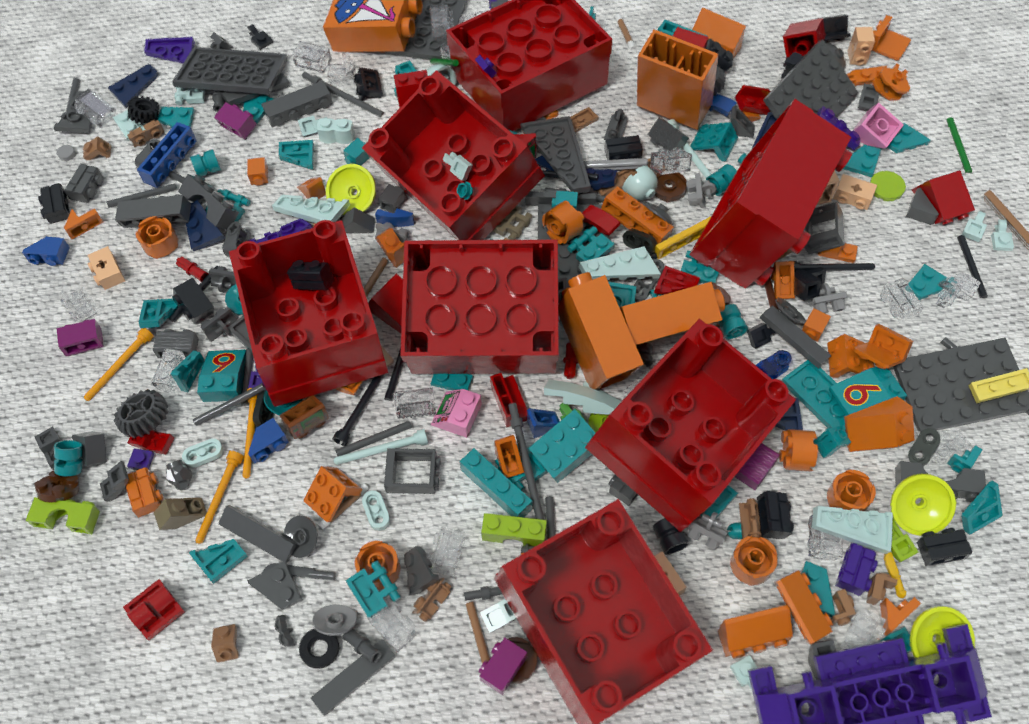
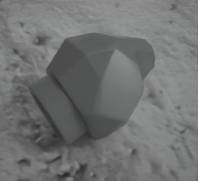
[166,460,192,490]

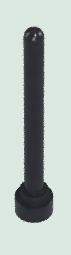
[794,261,875,273]
[332,374,384,446]

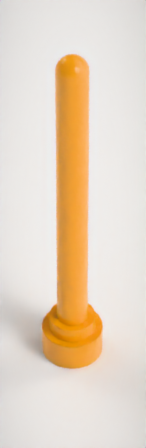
[84,328,154,401]
[242,388,258,479]
[195,451,244,544]

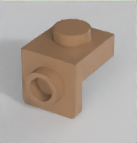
[83,136,111,160]
[831,589,856,626]
[211,624,239,662]

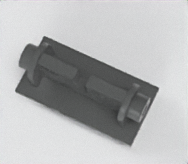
[604,109,628,140]

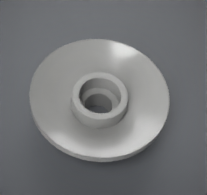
[313,604,357,635]

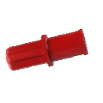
[176,256,209,282]
[563,342,578,379]

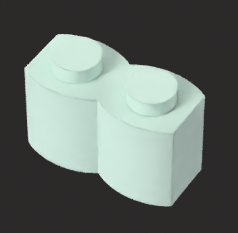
[317,118,355,144]

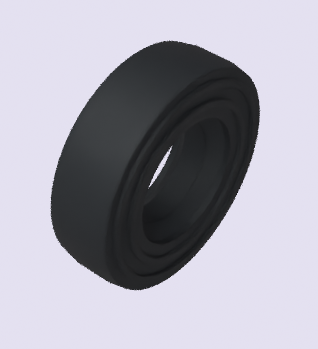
[299,628,339,669]

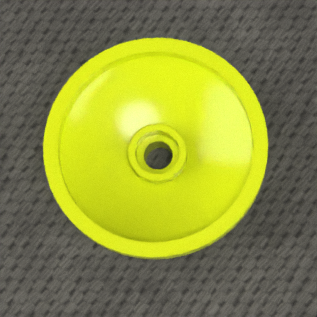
[326,164,376,215]
[890,474,956,536]
[910,606,975,658]

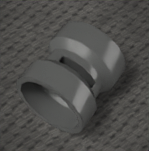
[636,342,653,367]

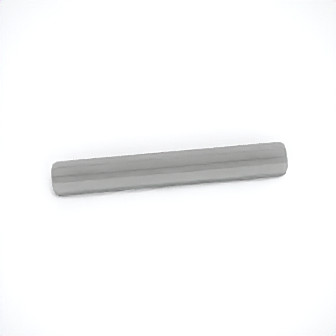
[584,158,648,170]

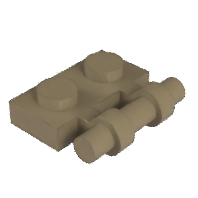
[493,206,533,240]

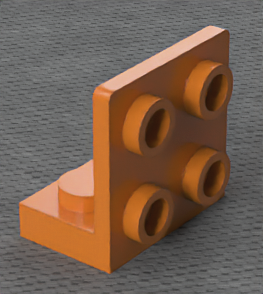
[303,466,362,522]

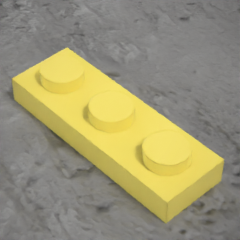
[968,368,1029,403]

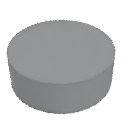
[57,145,76,161]

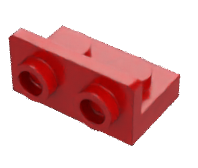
[734,85,771,115]

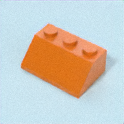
[692,8,746,59]
[774,570,833,644]
[717,605,793,659]

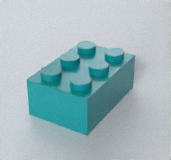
[528,409,595,483]

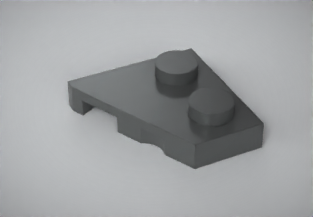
[404,546,440,595]
[247,561,303,610]

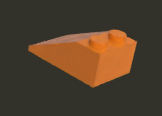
[844,396,915,452]

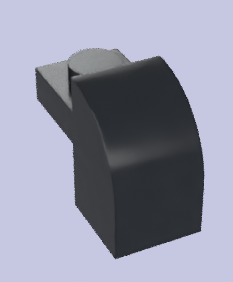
[794,267,826,301]

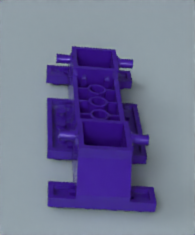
[747,624,992,724]

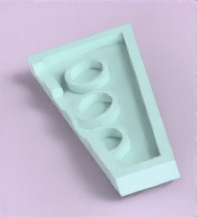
[272,195,350,223]
[579,247,661,280]
[812,506,893,554]

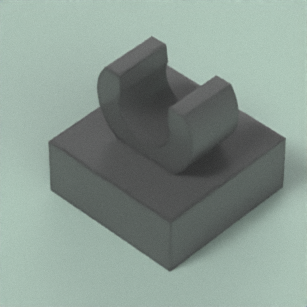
[210,32,232,50]

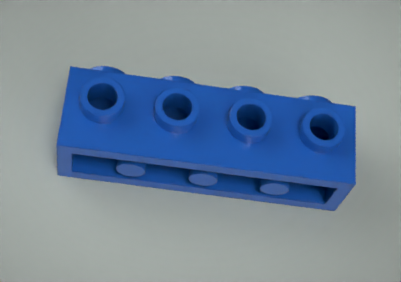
[137,122,197,188]

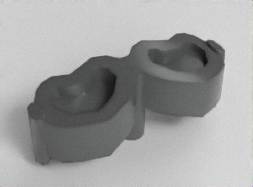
[274,615,296,647]

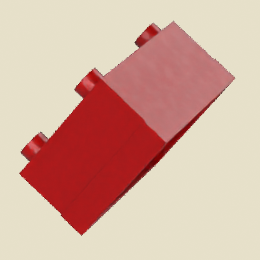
[446,0,613,132]
[362,70,545,240]
[689,99,852,288]
[229,220,388,407]
[400,240,559,374]
[585,318,796,532]
[494,499,713,724]

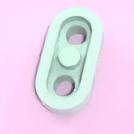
[182,439,223,468]
[362,490,390,531]

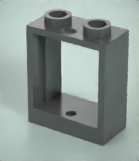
[804,202,845,255]
[384,448,440,494]

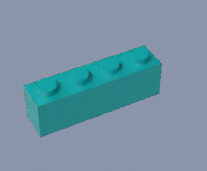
[459,448,533,518]

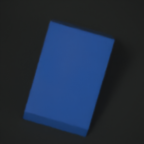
[527,408,560,438]

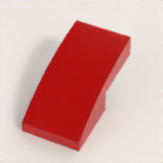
[582,205,621,236]
[127,430,175,455]

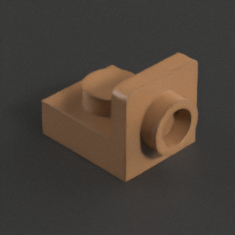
[866,573,898,605]

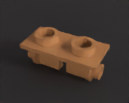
[127,120,165,148]
[739,498,761,539]
[412,578,452,622]

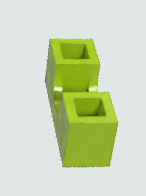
[26,497,100,534]
[481,513,547,546]

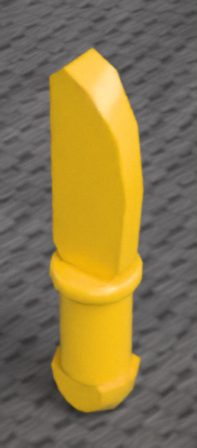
[884,552,906,599]

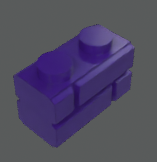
[835,543,878,596]

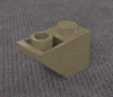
[153,498,207,530]

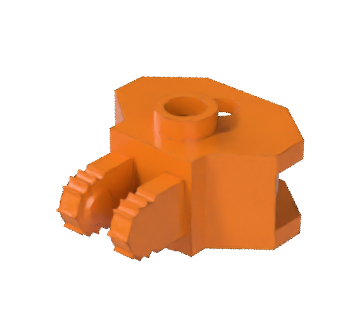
[872,63,910,101]

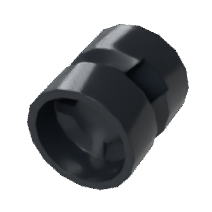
[652,518,690,555]

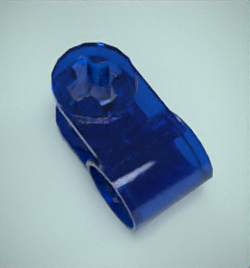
[756,350,792,379]

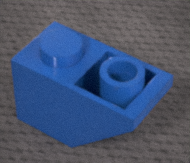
[22,237,70,266]
[248,418,289,464]

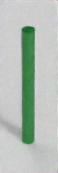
[430,58,459,66]
[946,117,973,173]

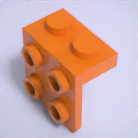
[872,15,911,60]
[854,324,914,369]
[827,334,874,378]

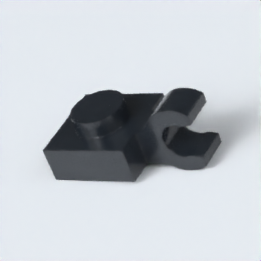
[247,24,273,50]
[747,323,776,349]

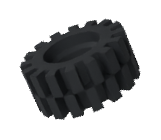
[128,96,160,125]

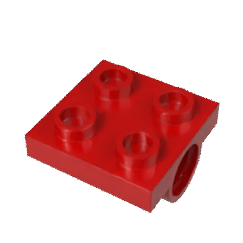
[123,579,185,641]

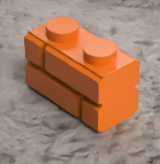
[126,467,164,518]

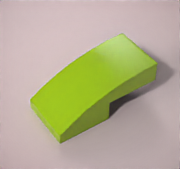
[891,519,919,562]

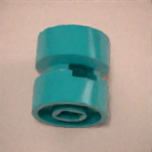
[190,149,221,176]
[706,164,737,196]
[718,304,748,340]
[54,440,82,476]

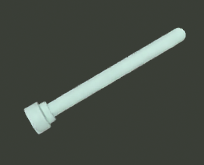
[667,119,711,178]
[334,429,429,465]

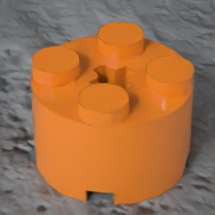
[542,200,584,244]
[136,216,178,259]
[779,429,818,472]
[827,470,876,511]
[730,536,777,586]
[355,541,401,590]

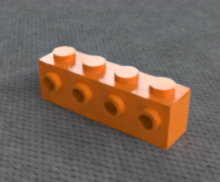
[601,186,674,244]

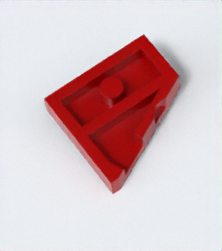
[654,266,700,294]

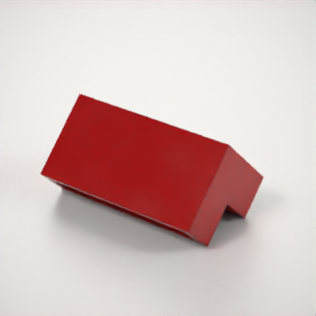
[490,373,527,427]

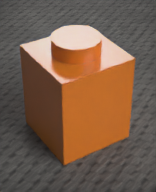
[247,157,268,186]
[802,308,831,342]

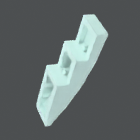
[544,379,622,415]

